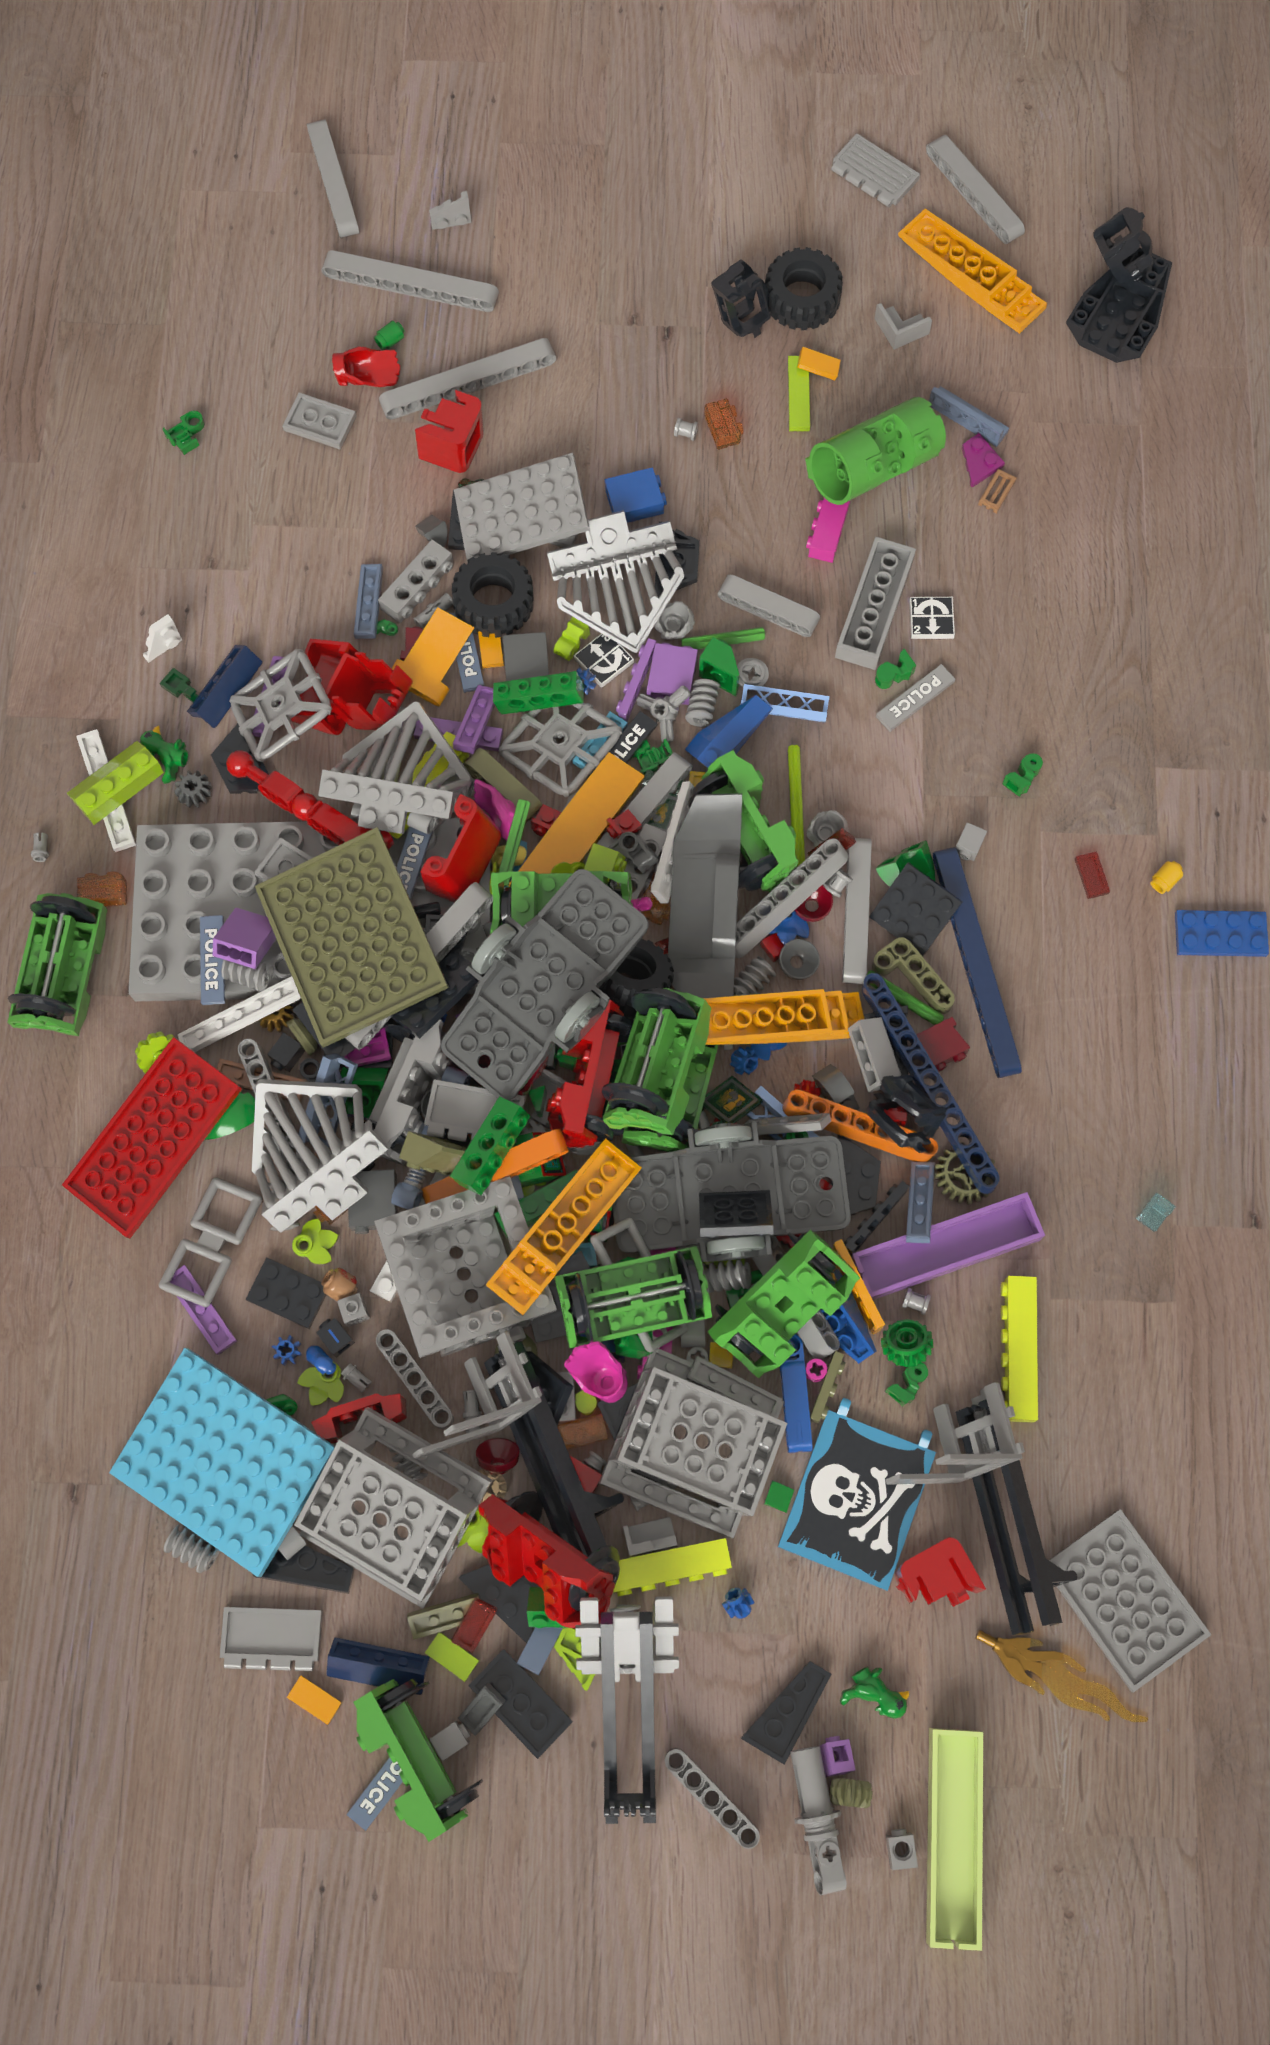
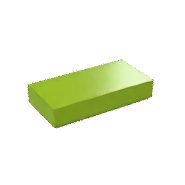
[425,1632,480,1682]

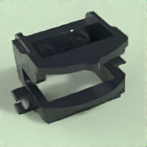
[1093,207,1153,283]
[711,259,771,338]
[867,1075,946,1153]

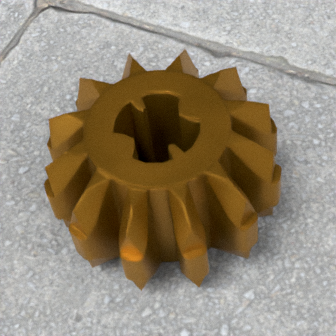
[258,1005,294,1032]

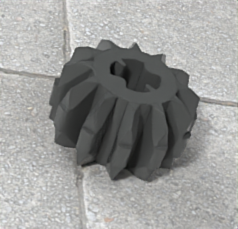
[174,771,212,808]

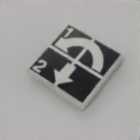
[909,597,955,639]
[574,634,634,688]

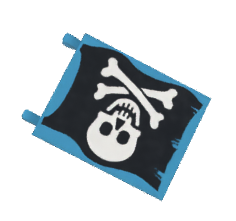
[778,1398,936,1591]

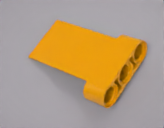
[391,607,474,707]

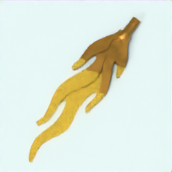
[975,1630,1148,1722]

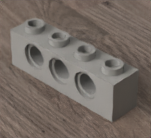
[378,540,454,623]
[619,823,667,900]

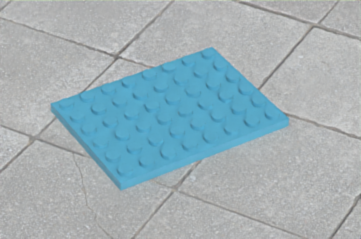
[109,1348,335,1577]

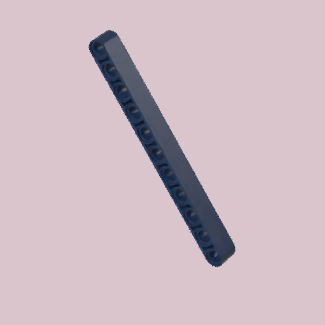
[933,847,1022,1079]
[862,973,1000,1194]

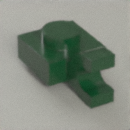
[159,668,198,703]

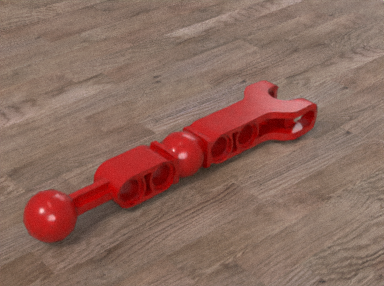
[226,750,394,850]

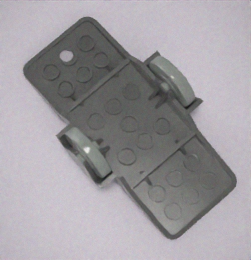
[441,869,649,1101]
[613,1121,851,1262]

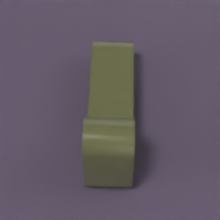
[464,748,542,822]
[872,937,955,1014]

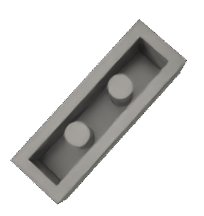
[848,1017,901,1092]

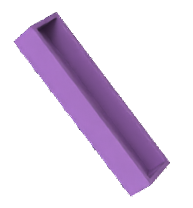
[851,1192,1045,1300]

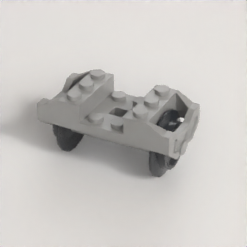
[347,1020,457,1165]

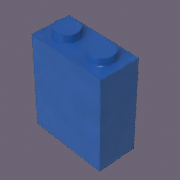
[604,467,667,523]

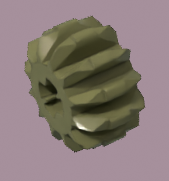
[829,1778,873,1808]

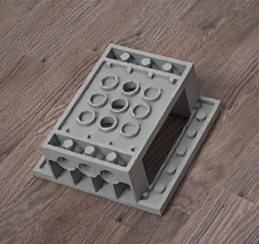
[374,1176,557,1358]
[599,1349,787,1538]
[294,1407,493,1609]

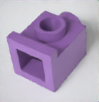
[820,1736,855,1777]

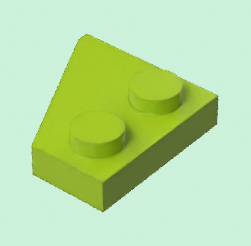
[554,1628,595,1691]

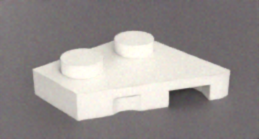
[143,614,182,663]

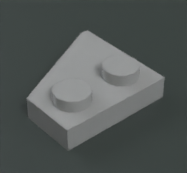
[429,191,472,230]

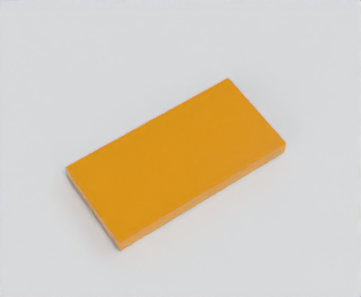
[831,1239,885,1334]

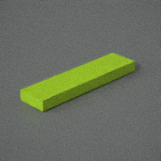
[788,356,810,431]

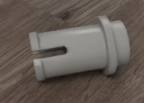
[31,833,49,862]
[341,1363,372,1393]

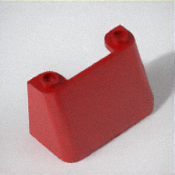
[280,638,358,735]
[420,794,501,903]

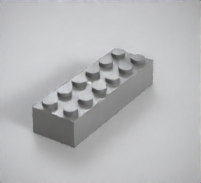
[835,537,916,670]

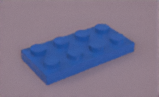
[1175,910,1269,957]

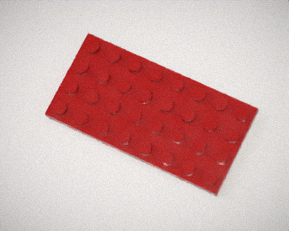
[62,1037,242,1239]

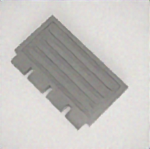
[831,133,920,207]
[424,1079,525,1143]
[220,1607,323,1671]

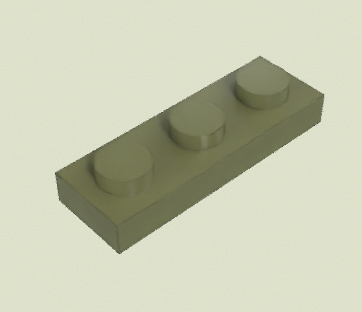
[810,1351,846,1424]
[407,1593,485,1640]

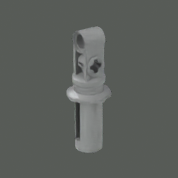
[790,1746,847,1895]

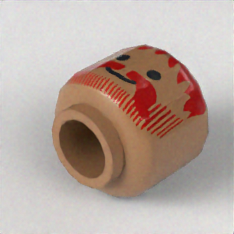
[321,1267,358,1301]

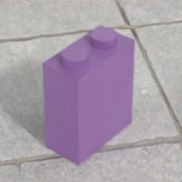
[647,643,698,705]
[212,908,276,969]

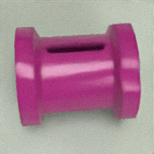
[805,1358,827,1383]

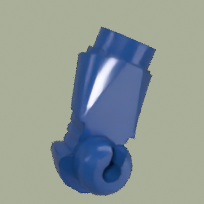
[306,1345,336,1375]

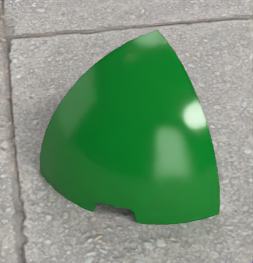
[876,840,935,887]
[205,1081,255,1140]

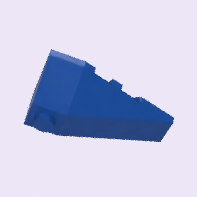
[685,695,773,768]
[820,1268,877,1364]

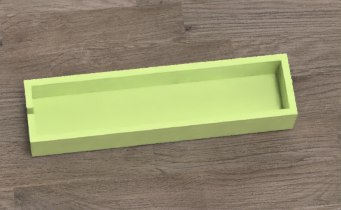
[926,1728,983,1951]

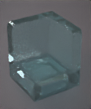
[1136,1193,1176,1232]

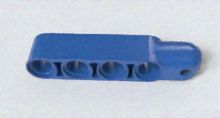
[780,1334,813,1453]

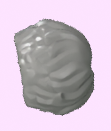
[654,601,695,640]
[806,810,850,849]

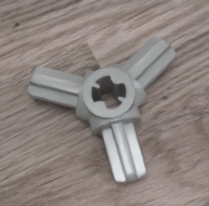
[637,686,690,742]

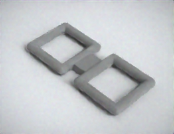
[159,1178,262,1307]
[590,1218,688,1353]

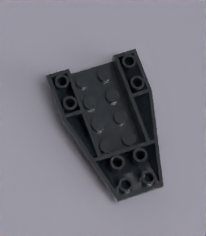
[1066,247,1172,363]

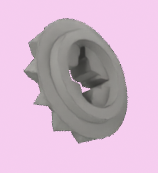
[737,658,769,691]

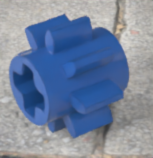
[576,667,597,695]
[730,1046,759,1075]
[272,1335,302,1366]
[722,1588,755,1619]

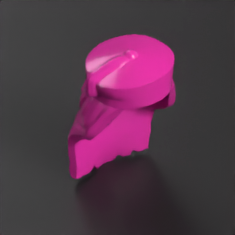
[474,779,516,840]
[564,1341,628,1403]

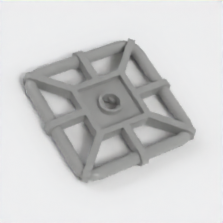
[229,649,332,762]
[499,703,622,797]

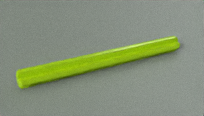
[788,745,805,868]

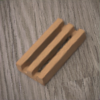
[978,469,1017,514]

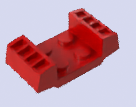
[311,1393,407,1443]

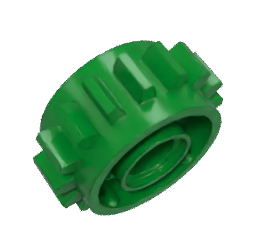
[881,1319,934,1367]

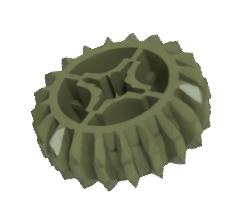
[934,1142,997,1205]

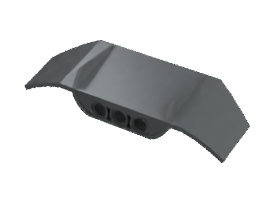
[668,793,742,1014]

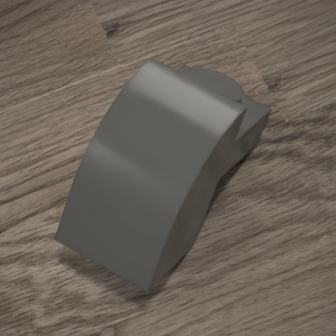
[812,1064,860,1120]

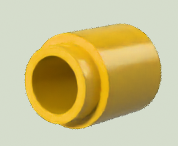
[1150,861,1183,894]

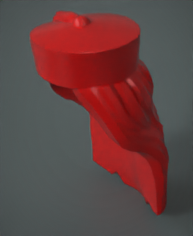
[332,346,401,387]

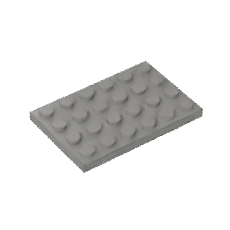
[454,453,590,563]
[1049,1509,1211,1693]

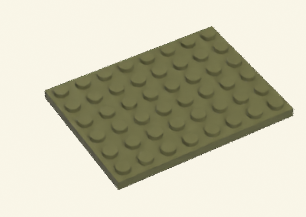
[255,827,449,1048]

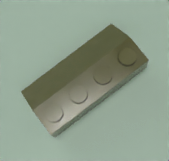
[399,1131,469,1176]

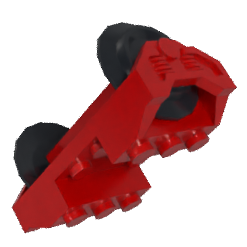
[546,1000,634,1148]
[478,1491,620,1628]

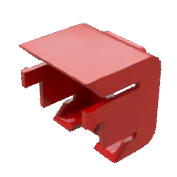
[415,390,484,473]
[325,652,413,730]
[895,1537,986,1607]

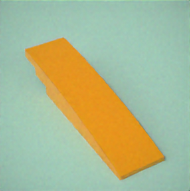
[898,209,1047,334]
[509,752,645,887]
[697,989,864,1045]
[486,1138,642,1315]

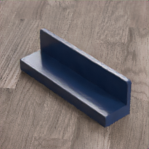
[187,645,262,728]
[327,1637,430,1695]

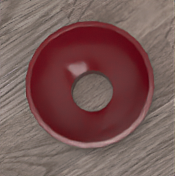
[794,885,833,922]
[476,1438,520,1474]

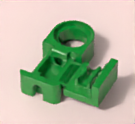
[163,411,205,455]
[632,739,673,776]

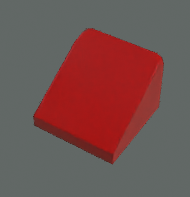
[760,933,784,962]

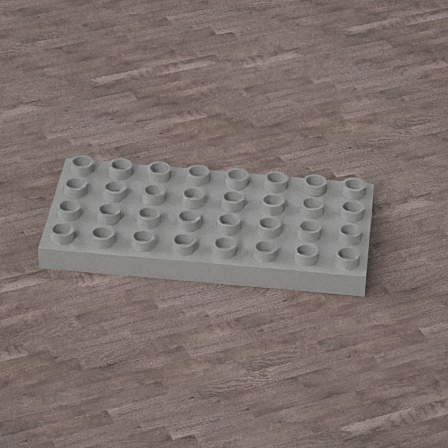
[128,818,492,1002]

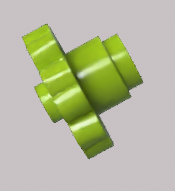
[135,1032,175,1074]

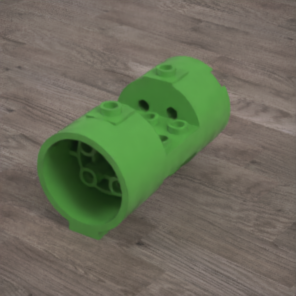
[805,397,946,505]

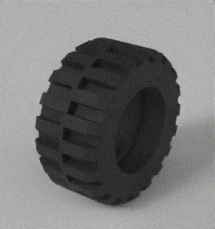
[765,247,843,330]
[452,552,534,638]
[599,938,674,1019]

